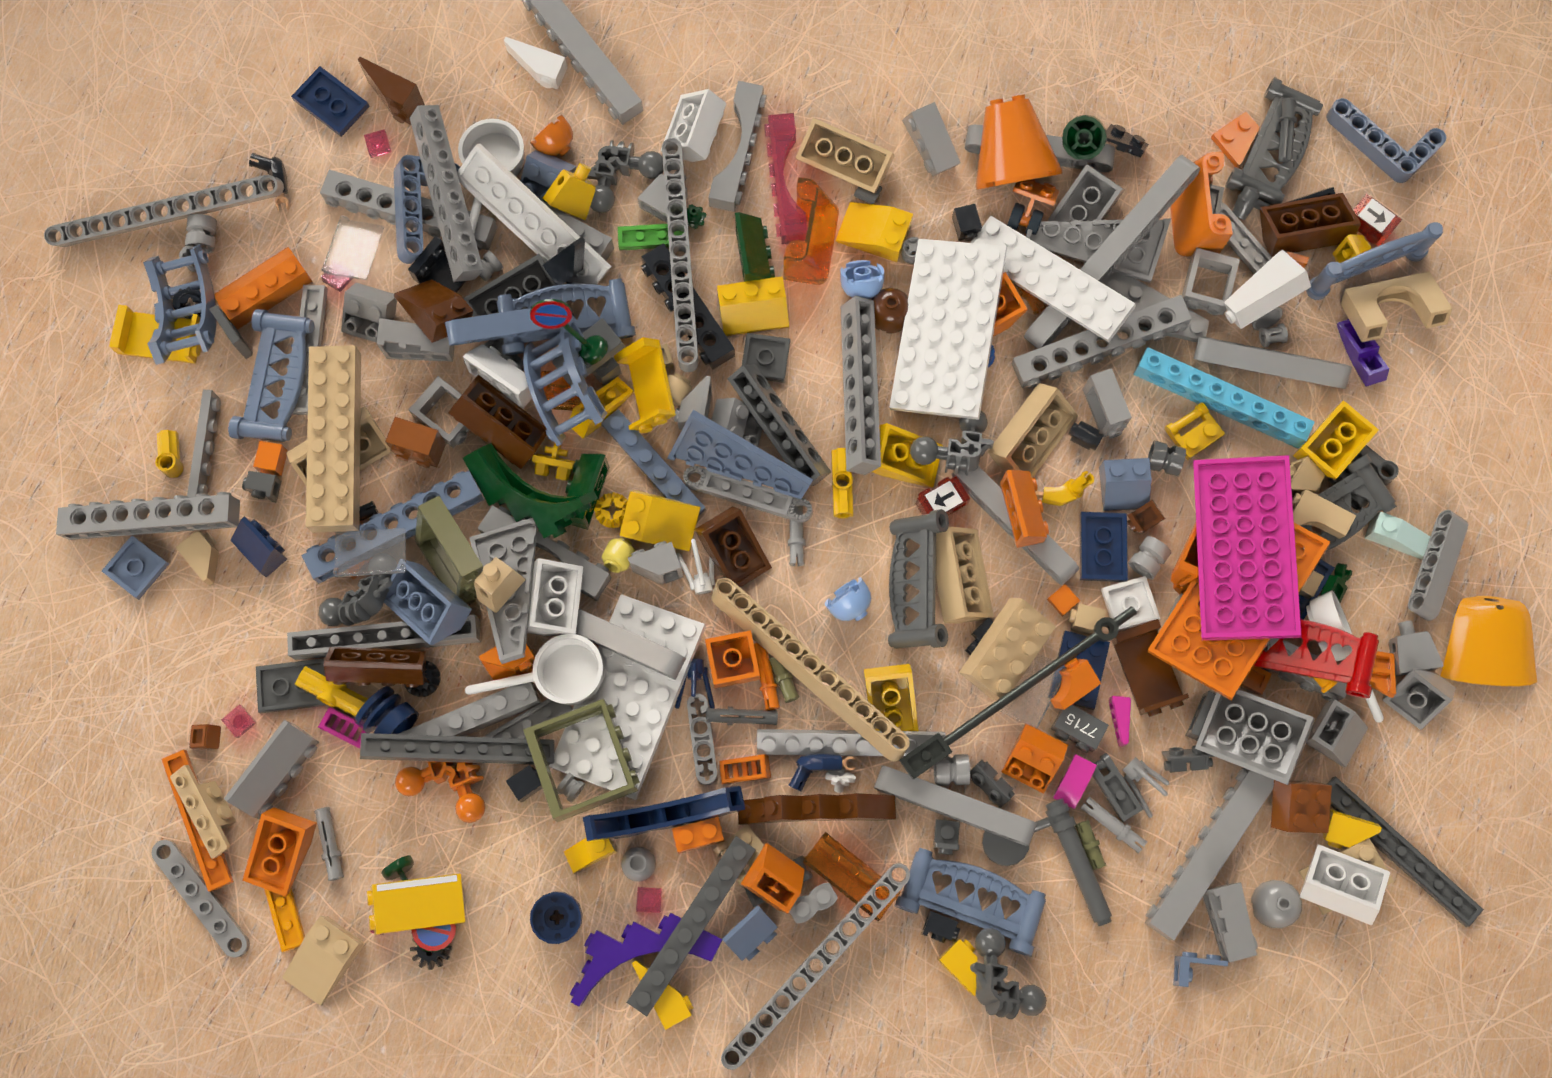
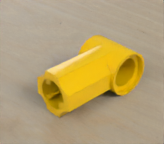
[155,430,184,478]

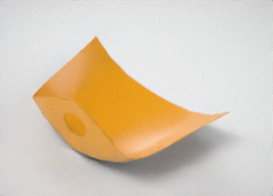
[1440,596,1537,686]

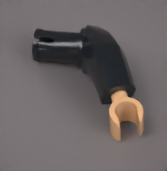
[249,153,290,211]

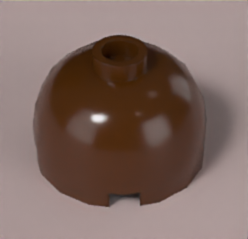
[871,288,908,334]

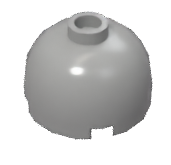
[1251,880,1302,929]

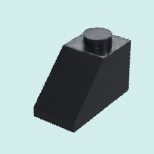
[542,236,585,285]

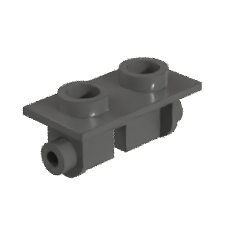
[1162,746,1215,773]
[970,760,1015,808]

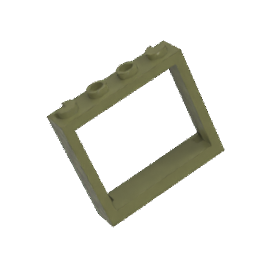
[415,496,483,605]
[523,699,640,822]

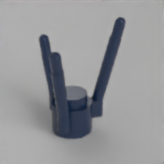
[675,659,715,709]

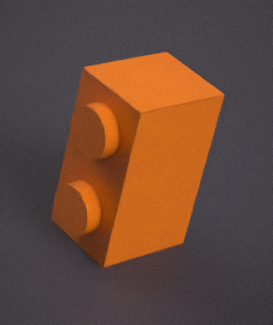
[672,817,725,853]

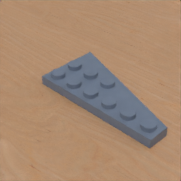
[667,410,813,499]

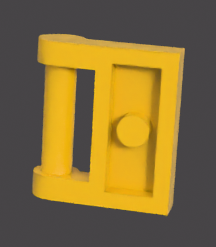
[1165,402,1225,460]

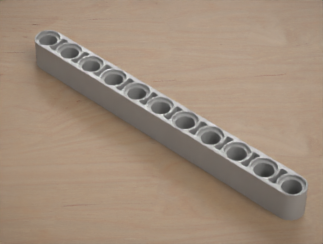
[662,138,699,372]
[1024,155,1200,348]
[44,175,284,247]
[721,863,910,1070]

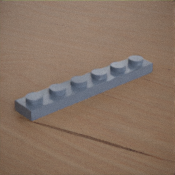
[601,409,706,515]

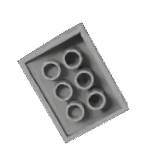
[1195,690,1315,785]

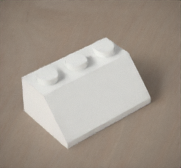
[660,89,726,162]
[463,344,532,409]
[527,558,583,636]
[1299,844,1390,925]

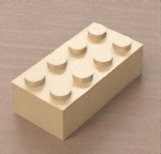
[959,598,1056,701]

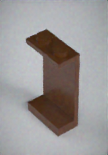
[1112,619,1189,717]

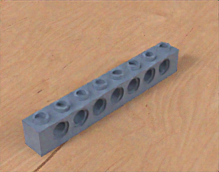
[301,471,484,584]

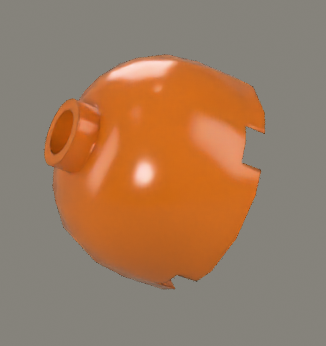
[530,115,573,157]

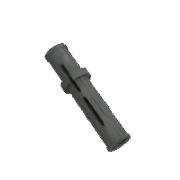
[706,706,778,725]

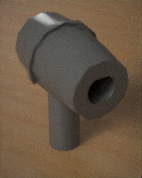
[1232,186,1270,220]

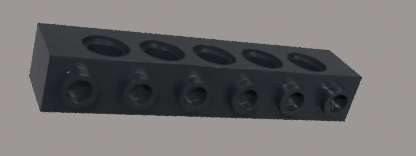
[641,243,735,370]

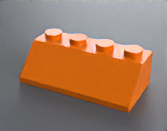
[214,247,313,329]

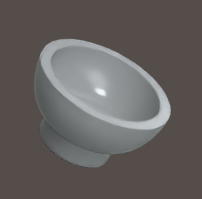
[1252,307,1283,331]
[621,847,656,882]

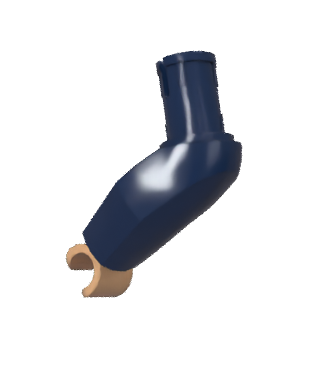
[788,754,856,792]

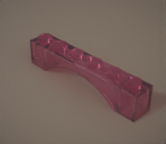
[764,113,808,245]

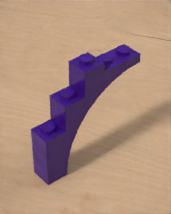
[570,913,722,1007]

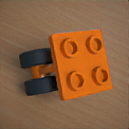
[1007,179,1059,235]

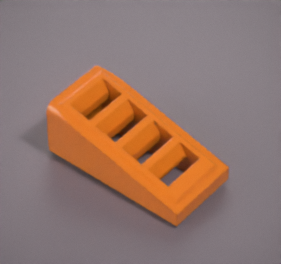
[719,754,771,784]

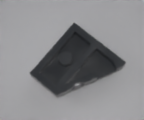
[1106,124,1149,158]

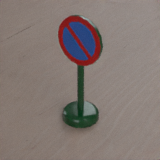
[530,299,608,365]
[381,855,456,952]

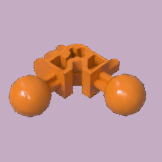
[395,761,486,823]

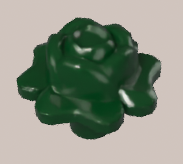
[687,204,707,229]

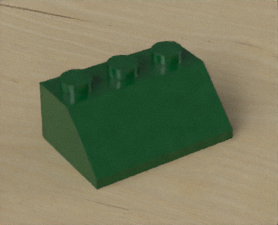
[735,212,775,282]
[565,454,610,530]

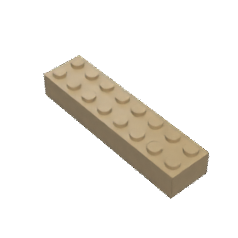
[306,345,361,533]

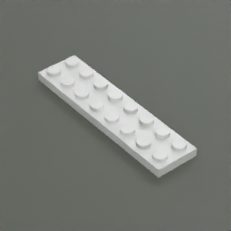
[457,143,612,285]
[970,216,1136,342]

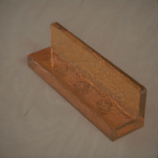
[803,832,901,921]

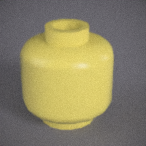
[602,538,635,573]

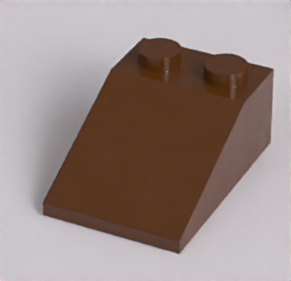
[358,57,425,125]
[394,279,474,343]
[694,506,772,587]

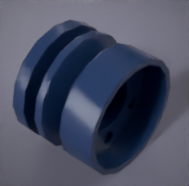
[354,686,419,734]
[530,891,583,944]

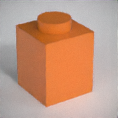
[253,441,288,476]

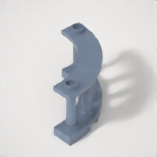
[143,245,216,365]
[523,318,607,447]

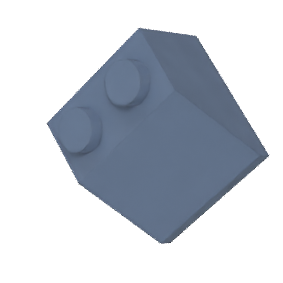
[1099,458,1152,511]
[722,905,778,961]

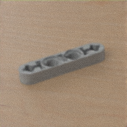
[687,693,717,785]

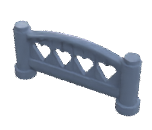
[1306,222,1443,300]
[497,278,636,355]
[228,309,314,442]
[895,848,1046,957]

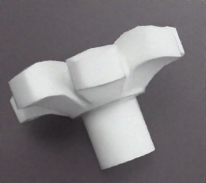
[825,768,856,793]

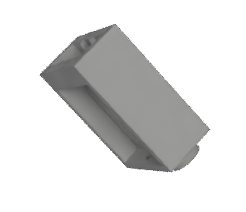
[1182,248,1240,315]
[1083,368,1132,438]
[409,376,469,448]

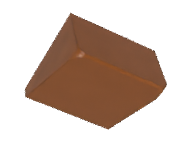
[189,724,221,749]

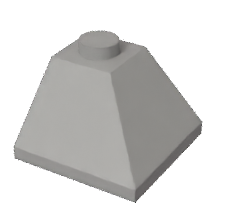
[674,376,712,430]
[1383,668,1456,730]

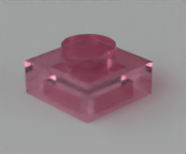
[364,129,392,158]
[321,262,354,292]
[221,704,257,738]
[636,887,662,913]

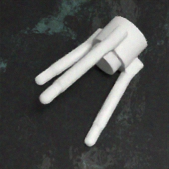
[676,539,715,595]

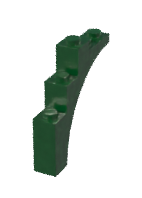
[463,443,598,539]

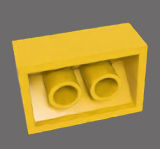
[717,276,789,336]
[1293,400,1379,479]

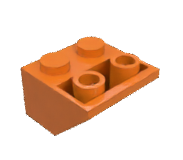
[1001,724,1068,794]
[741,843,805,914]

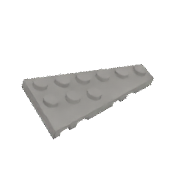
[469,518,537,664]

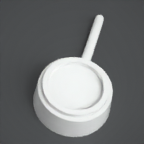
[458,119,524,233]
[1306,590,1384,723]
[465,634,604,705]

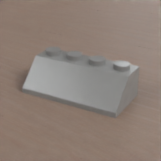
[224,720,319,819]

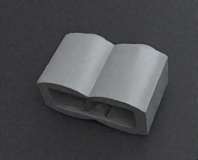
[789,883,838,923]

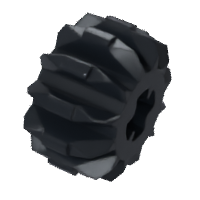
[410,939,453,970]

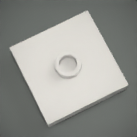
[1101,576,1160,632]

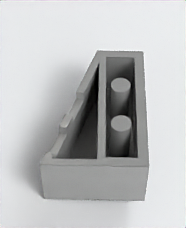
[902,102,961,177]
[377,318,454,362]
[1203,882,1258,963]

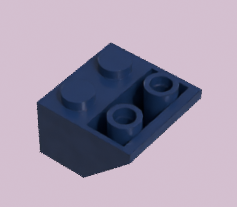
[230,516,287,578]

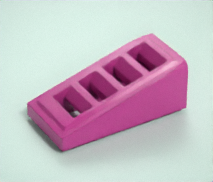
[1109,696,1131,747]
[318,706,366,749]

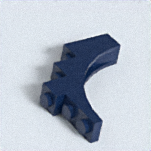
[583,786,745,841]

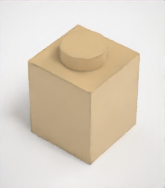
[1068,603,1106,635]

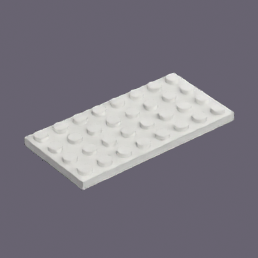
[889,239,1007,420]
[549,594,706,800]

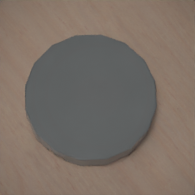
[982,831,1029,866]

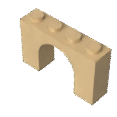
[1341,271,1452,342]
[1292,489,1356,599]

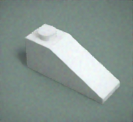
[504,37,567,90]

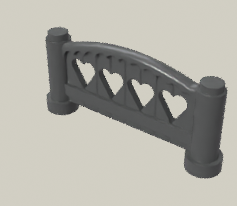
[1225,77,1323,205]
[1302,454,1397,551]
[888,509,949,649]

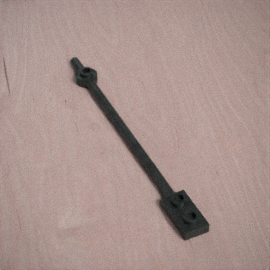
[899,606,1137,780]

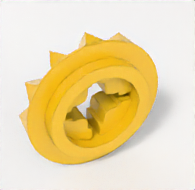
[594,492,628,528]

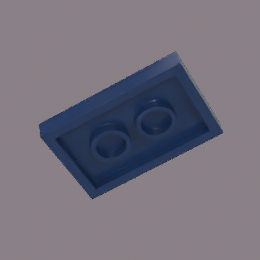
[291,66,370,137]
[1080,512,1128,582]
[1048,630,1110,710]

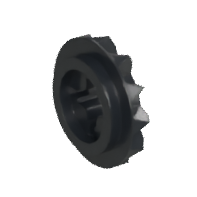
[172,287,202,319]
[404,661,441,697]

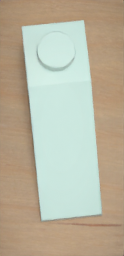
[1365,511,1430,560]

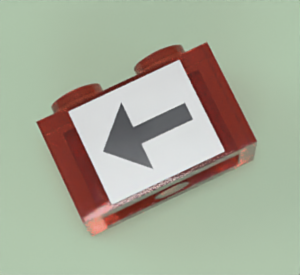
[1353,193,1402,246]
[915,476,971,516]

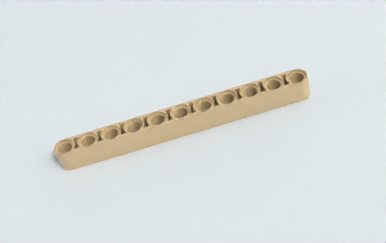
[712,578,910,762]

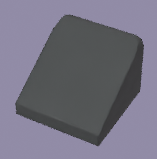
[854,186,882,204]

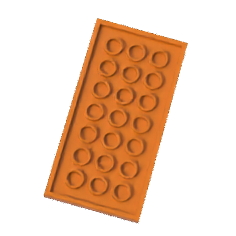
[1148,523,1330,701]

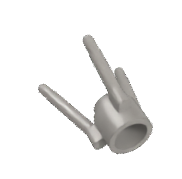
[1123,757,1169,818]

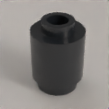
[1068,421,1104,451]

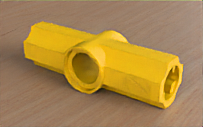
[831,448,854,519]
[295,666,368,716]

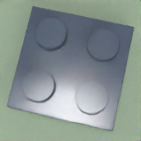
[102,536,169,600]

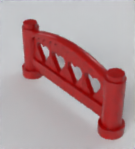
[1248,620,1379,698]

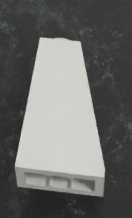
[1224,250,1311,329]

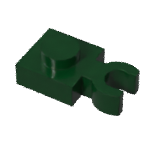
[1321,563,1353,603]

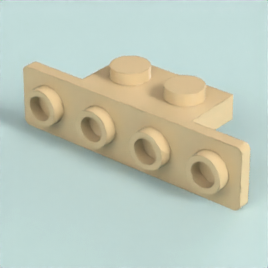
[170,765,237,859]

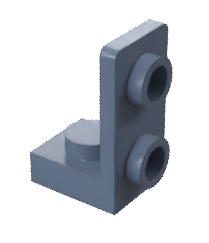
[1173,952,1228,987]

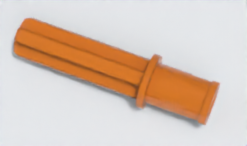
[754,642,780,711]

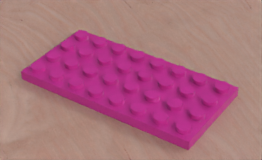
[1193,455,1301,640]

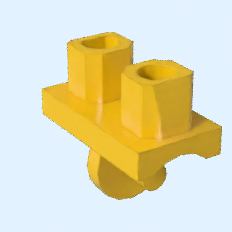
[532,443,575,481]

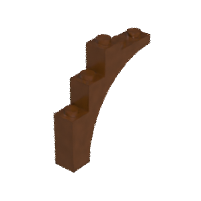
[738,793,896,825]

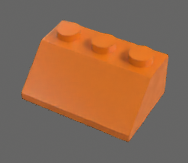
[1000,470,1049,548]

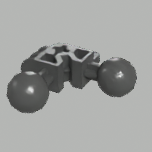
[587,140,664,213]
[910,410,994,476]
[318,553,398,626]
[970,928,1047,1019]

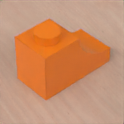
[1050,658,1101,710]

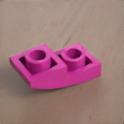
[1053,754,1097,809]

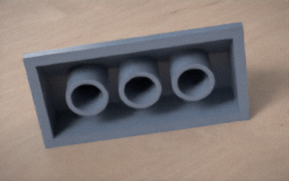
[384,559,472,645]

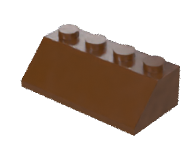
[1260,193,1361,257]
[448,374,547,469]
[323,647,426,687]

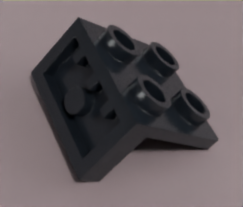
[408,236,466,293]

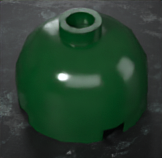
[1062,114,1107,160]

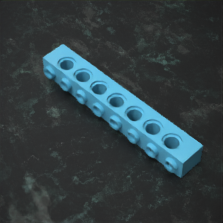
[1133,347,1315,449]

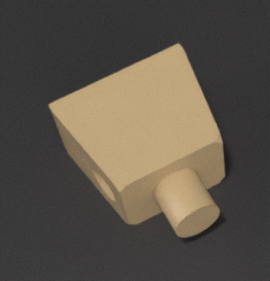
[474,557,525,613]

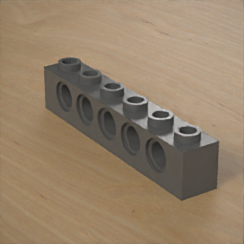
[727,364,831,487]

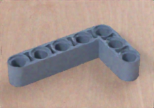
[1326,98,1446,183]
[393,155,460,264]
[445,298,562,346]

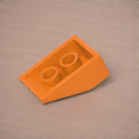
[242,807,317,896]

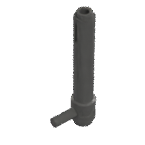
[1034,798,1112,926]

